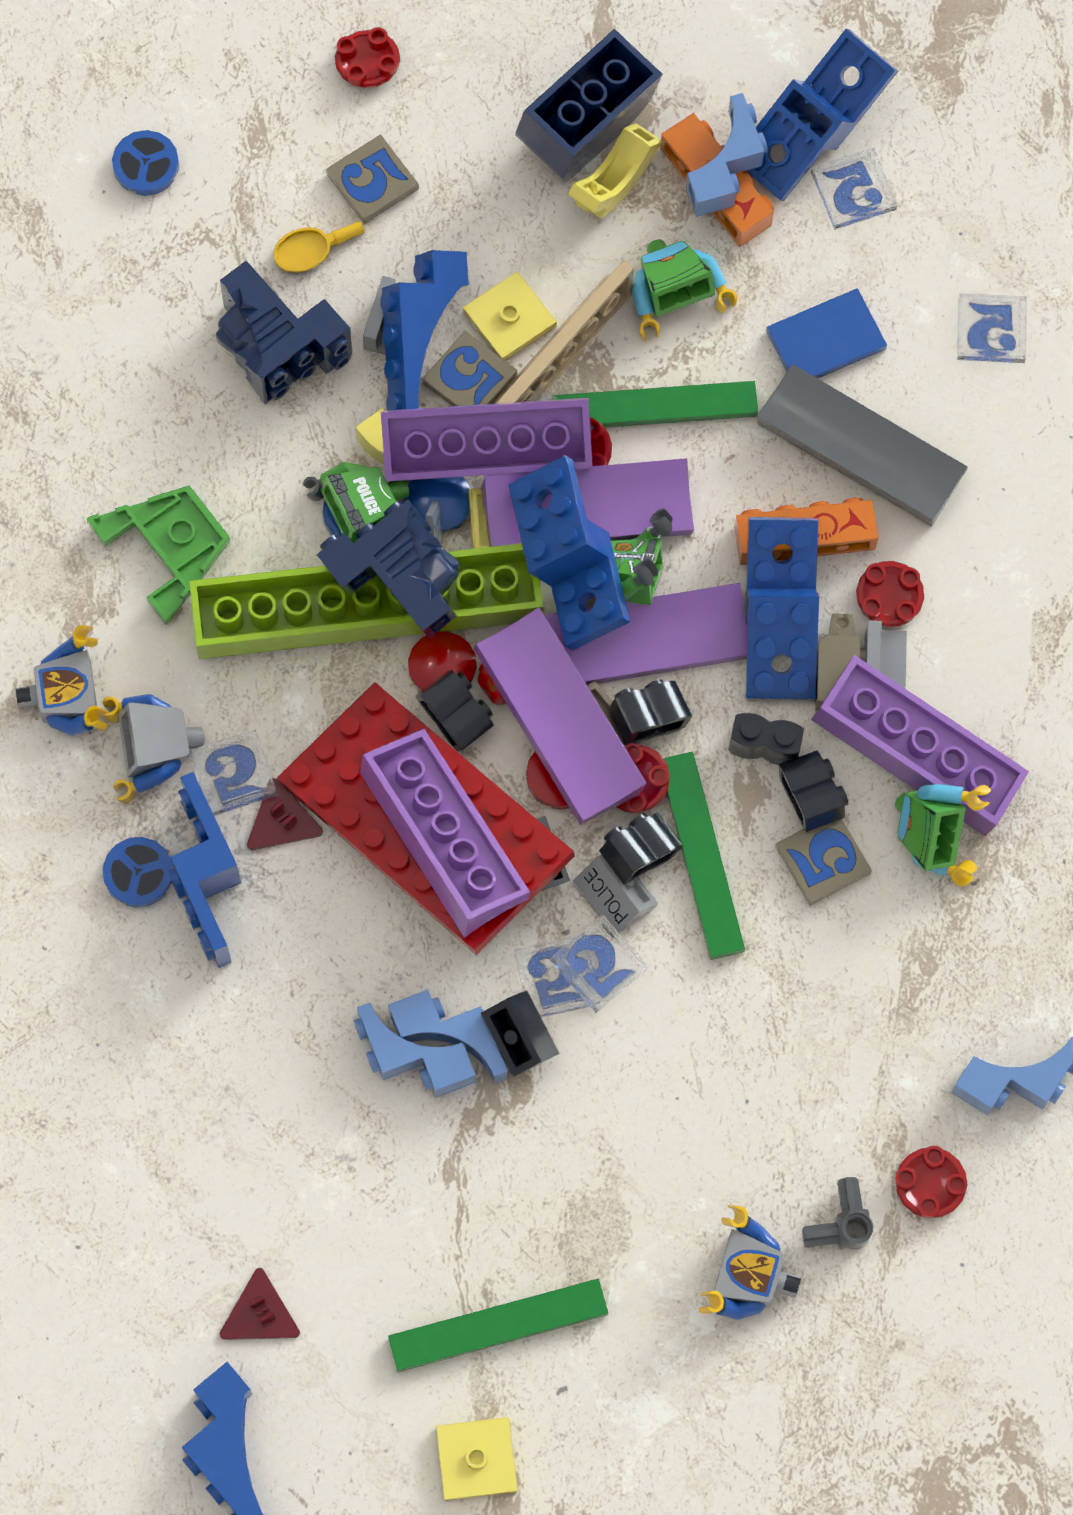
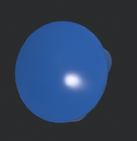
[404,477,470,531]

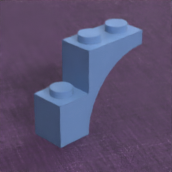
[686,93,767,217]
[388,989,508,1084]
[353,1003,476,1098]
[951,1036,1073,1116]

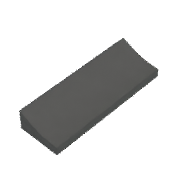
[756,364,968,527]

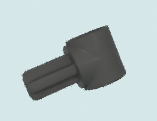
[802,1177,873,1250]

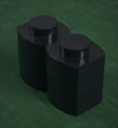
[415,670,494,751]
[608,679,692,745]
[728,713,804,765]
[778,750,849,832]
[599,812,683,884]

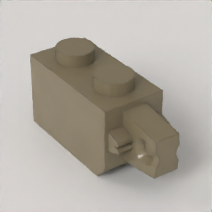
[815,613,866,711]

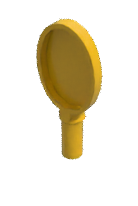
[273,221,365,273]

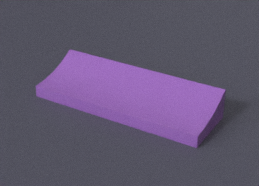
[381,398,593,481]
[481,458,694,547]
[544,583,747,685]
[474,607,646,825]
[811,655,1029,836]
[360,729,530,938]

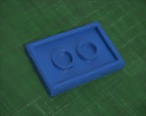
[766,288,887,378]

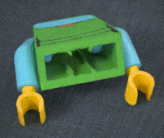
[632,239,738,341]
[895,784,991,887]

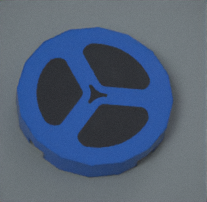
[112,130,179,196]
[103,837,173,908]

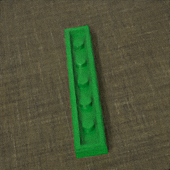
[552,381,758,428]
[663,751,745,960]
[388,1278,609,1373]

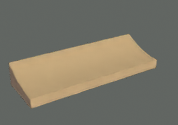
[492,260,634,404]

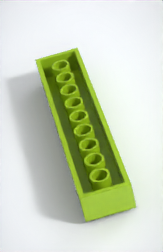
[189,543,543,659]

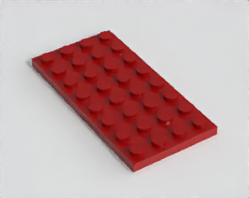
[277,682,575,955]

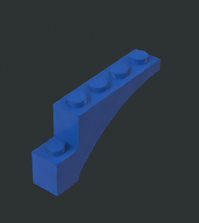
[380,250,469,411]
[182,1361,263,1515]

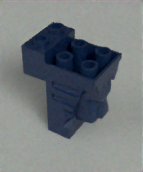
[216,260,352,404]
[317,499,460,638]

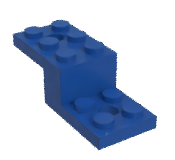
[746,28,899,201]
[508,455,631,651]
[745,517,819,699]
[168,772,241,968]

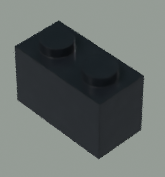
[481,990,560,1077]

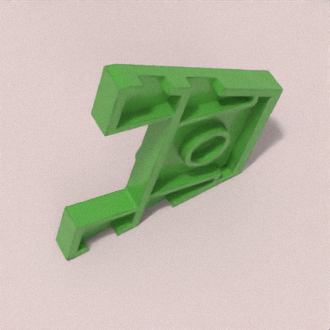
[87,485,230,625]

